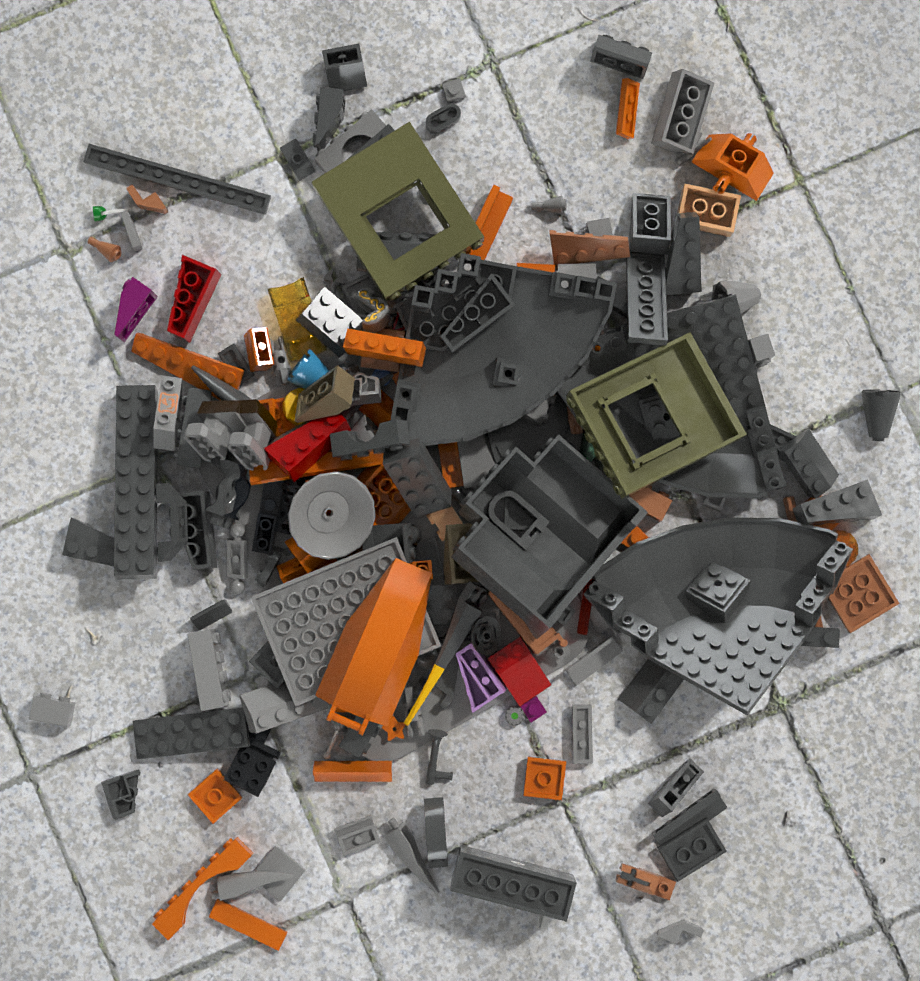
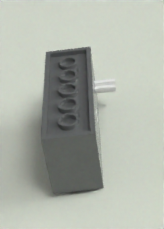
[451,845,577,931]

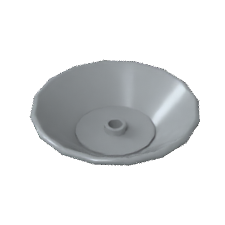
[288,472,375,560]

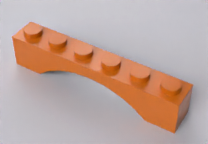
[152,837,253,940]

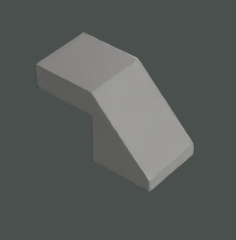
[657,919,704,945]

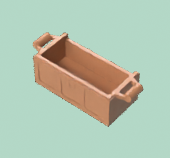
[488,592,568,654]

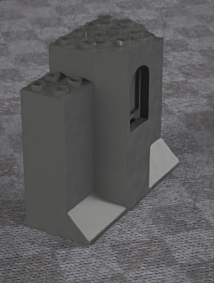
[451,434,648,639]

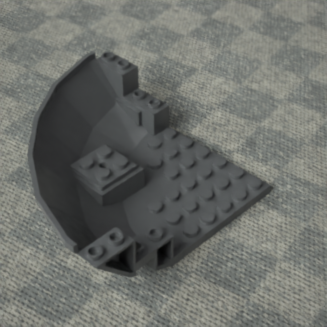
[558,294,786,498]
[583,517,853,715]

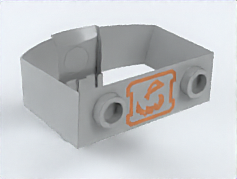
[153,375,183,451]

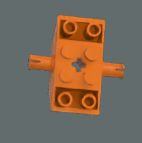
[691,133,774,201]

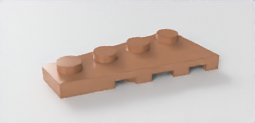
[549,230,630,266]

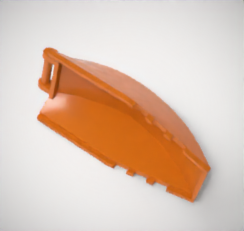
[315,558,432,736]

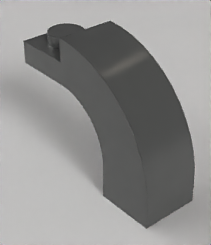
[424,797,448,868]

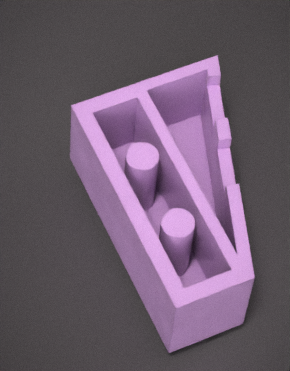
[456,641,507,713]

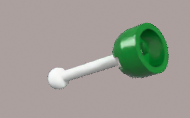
[93,205,140,222]

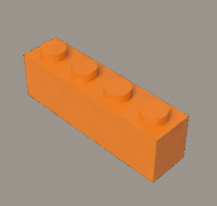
[343,329,426,367]

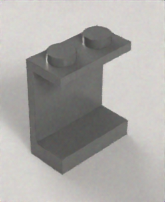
[362,523,416,563]

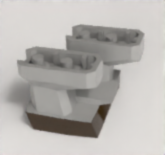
[183,399,277,470]

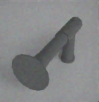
[426,729,453,785]

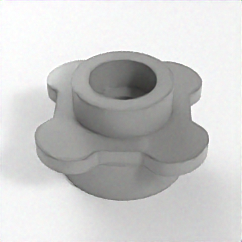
[547,640,571,663]

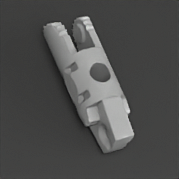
[270,336,292,385]
[402,686,425,738]

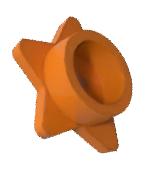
[382,716,406,741]

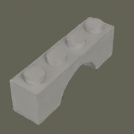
[315,109,386,173]

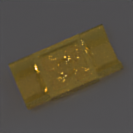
[267,277,327,362]

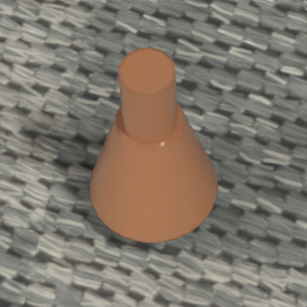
[88,237,121,262]

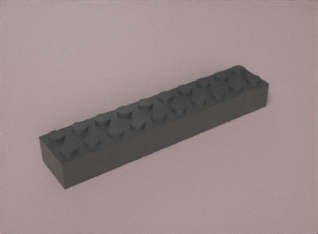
[114,385,158,580]

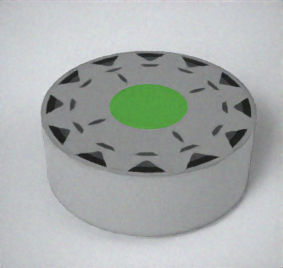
[505,706,524,726]

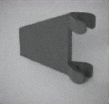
[415,652,459,709]

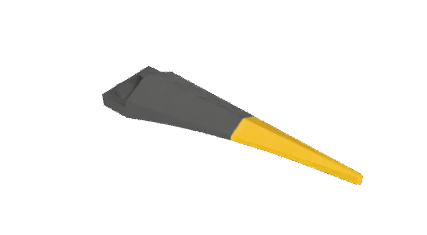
[404,581,489,726]

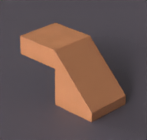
[126,184,168,214]

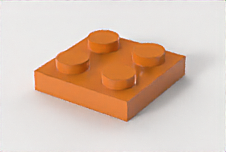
[523,756,566,800]
[188,768,243,824]

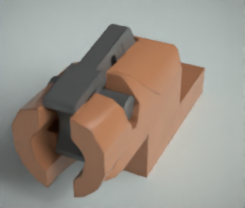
[616,863,676,900]

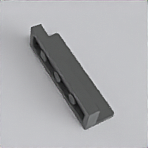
[652,788,727,845]

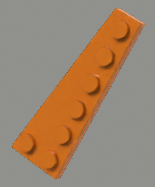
[131,332,244,400]

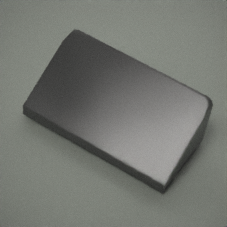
[190,599,232,630]

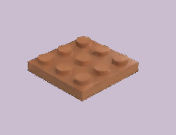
[828,554,900,633]

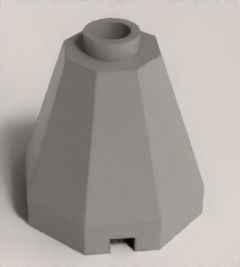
[712,280,761,314]

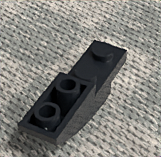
[252,480,285,555]

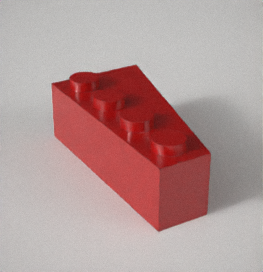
[167,255,222,343]
[264,413,351,482]

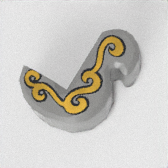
[356,287,390,333]

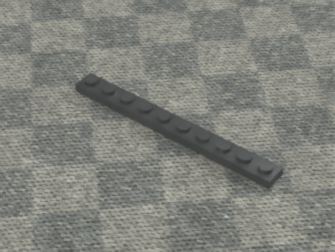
[83,144,271,215]

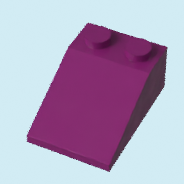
[114,277,158,343]

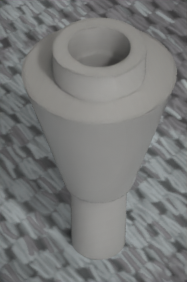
[531,196,567,215]

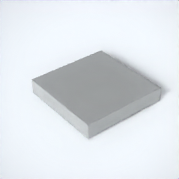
[255,846,306,901]

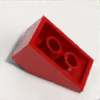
[488,637,551,706]

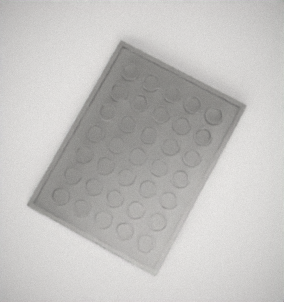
[251,537,441,707]

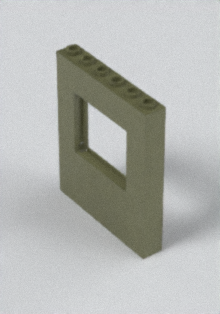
[312,122,484,302]
[566,332,747,499]

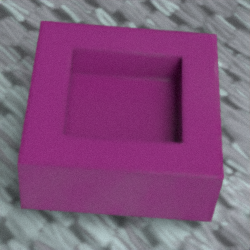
[520,696,547,722]

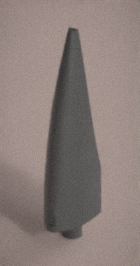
[191,365,252,401]

